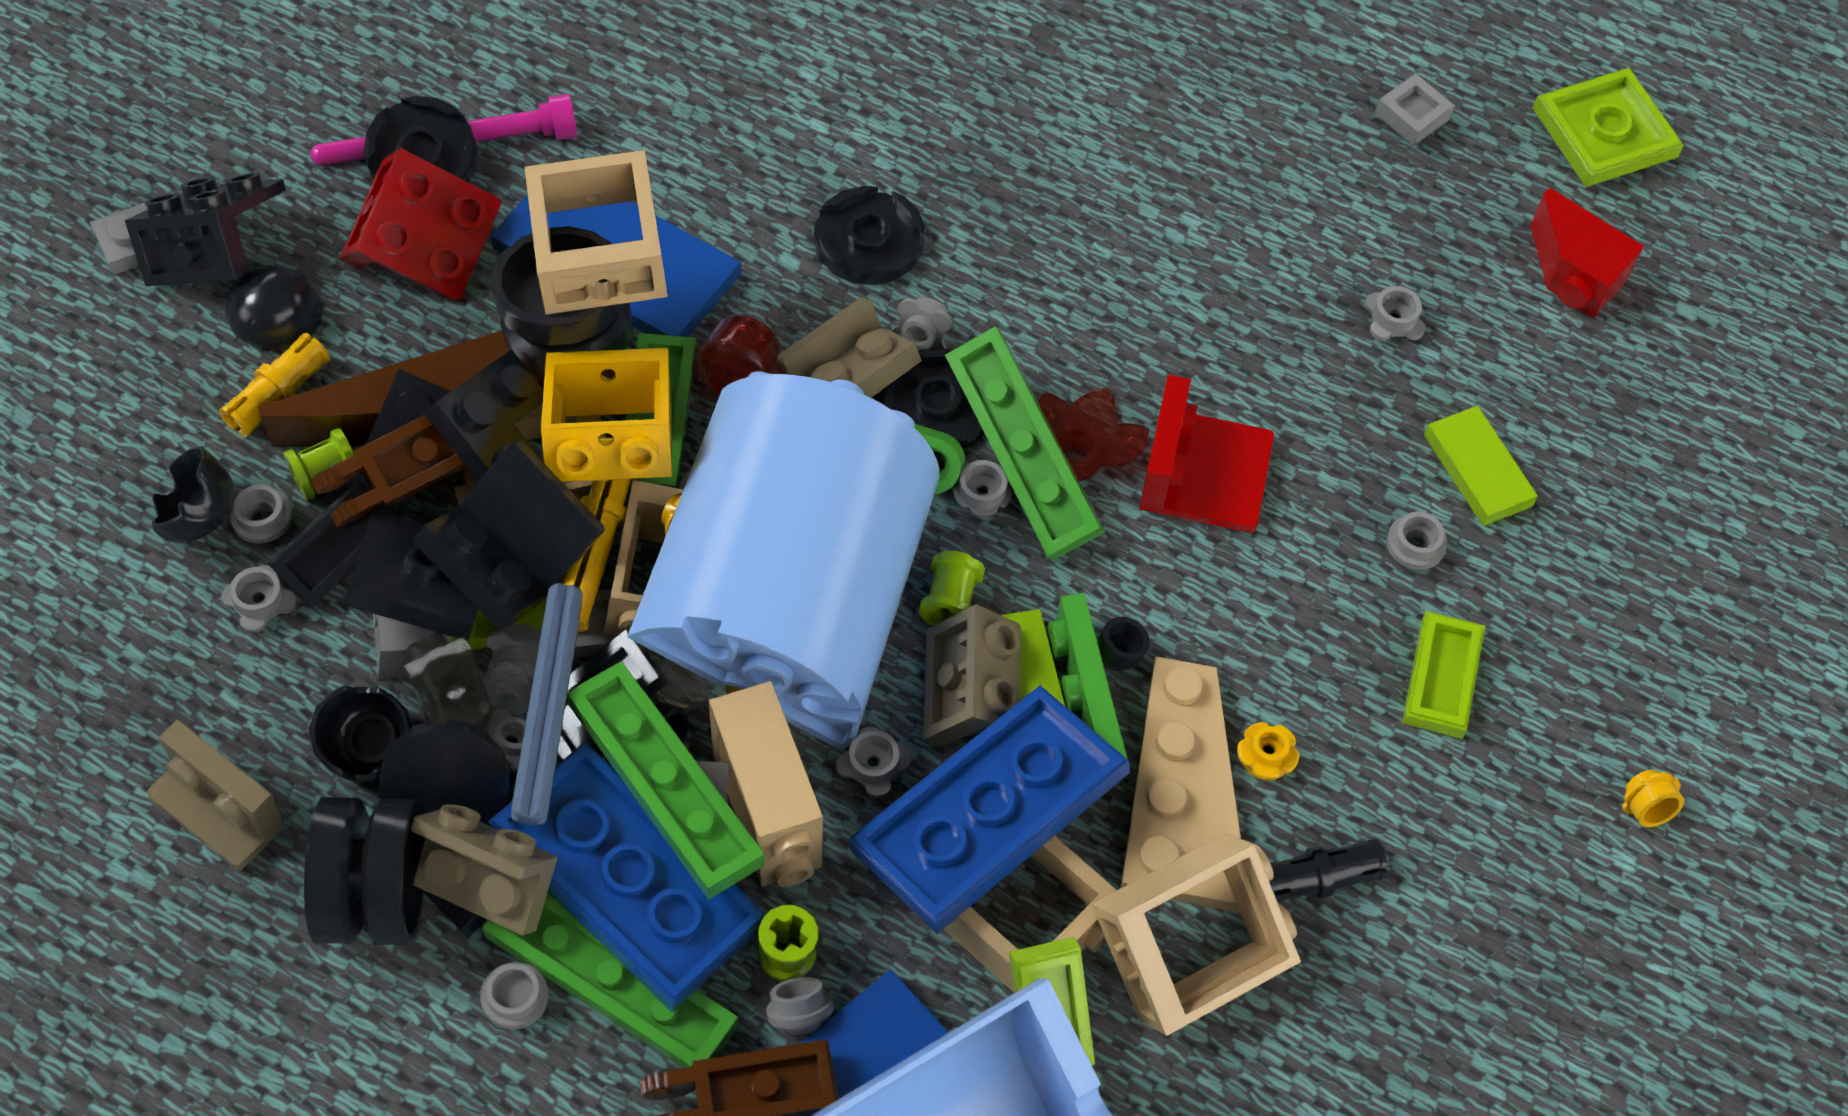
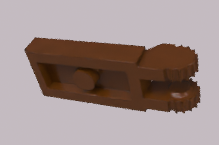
[311,415,466,528]
[639,1039,838,1116]

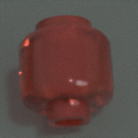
[697,314,781,396]

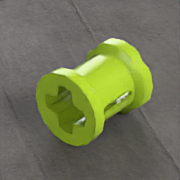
[283,427,353,501]
[919,551,985,626]
[758,905,818,982]

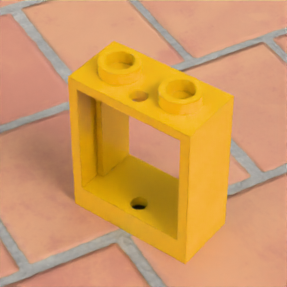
[541,348,672,482]

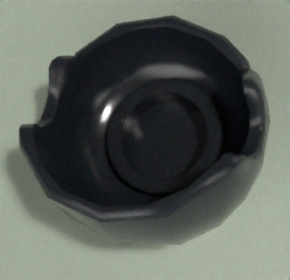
[225,265,323,351]
[152,446,236,544]
[309,685,413,783]

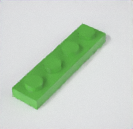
[945,326,1105,561]
[567,661,765,900]
[482,893,739,1068]

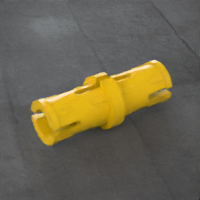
[219,333,331,438]

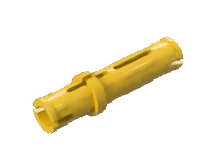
[561,479,632,632]

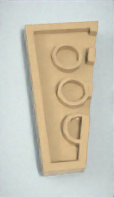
[1120,657,1241,913]

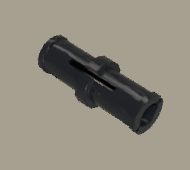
[1269,838,1388,902]

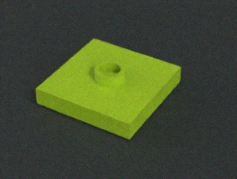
[1533,68,1684,187]

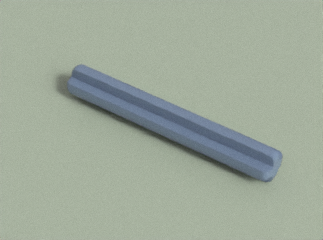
[511,583,583,826]

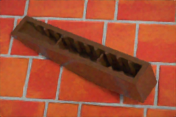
[258,331,615,447]

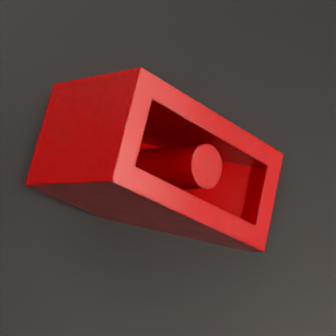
[1530,187,1644,318]

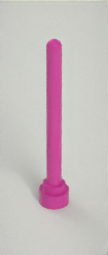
[310,93,578,166]

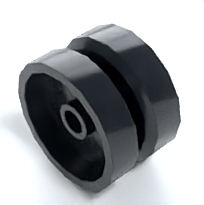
[492,226,633,378]
[304,797,426,945]

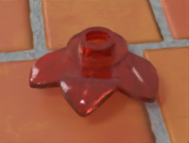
[1038,387,1149,481]

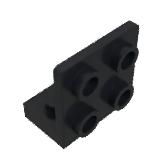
[125,173,286,286]
[412,440,605,632]

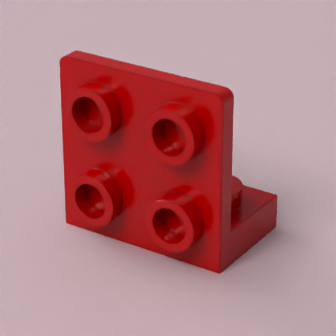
[339,148,501,301]
[1139,374,1274,533]

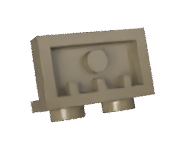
[777,297,922,398]
[923,604,1021,746]
[147,719,286,870]
[410,804,558,936]

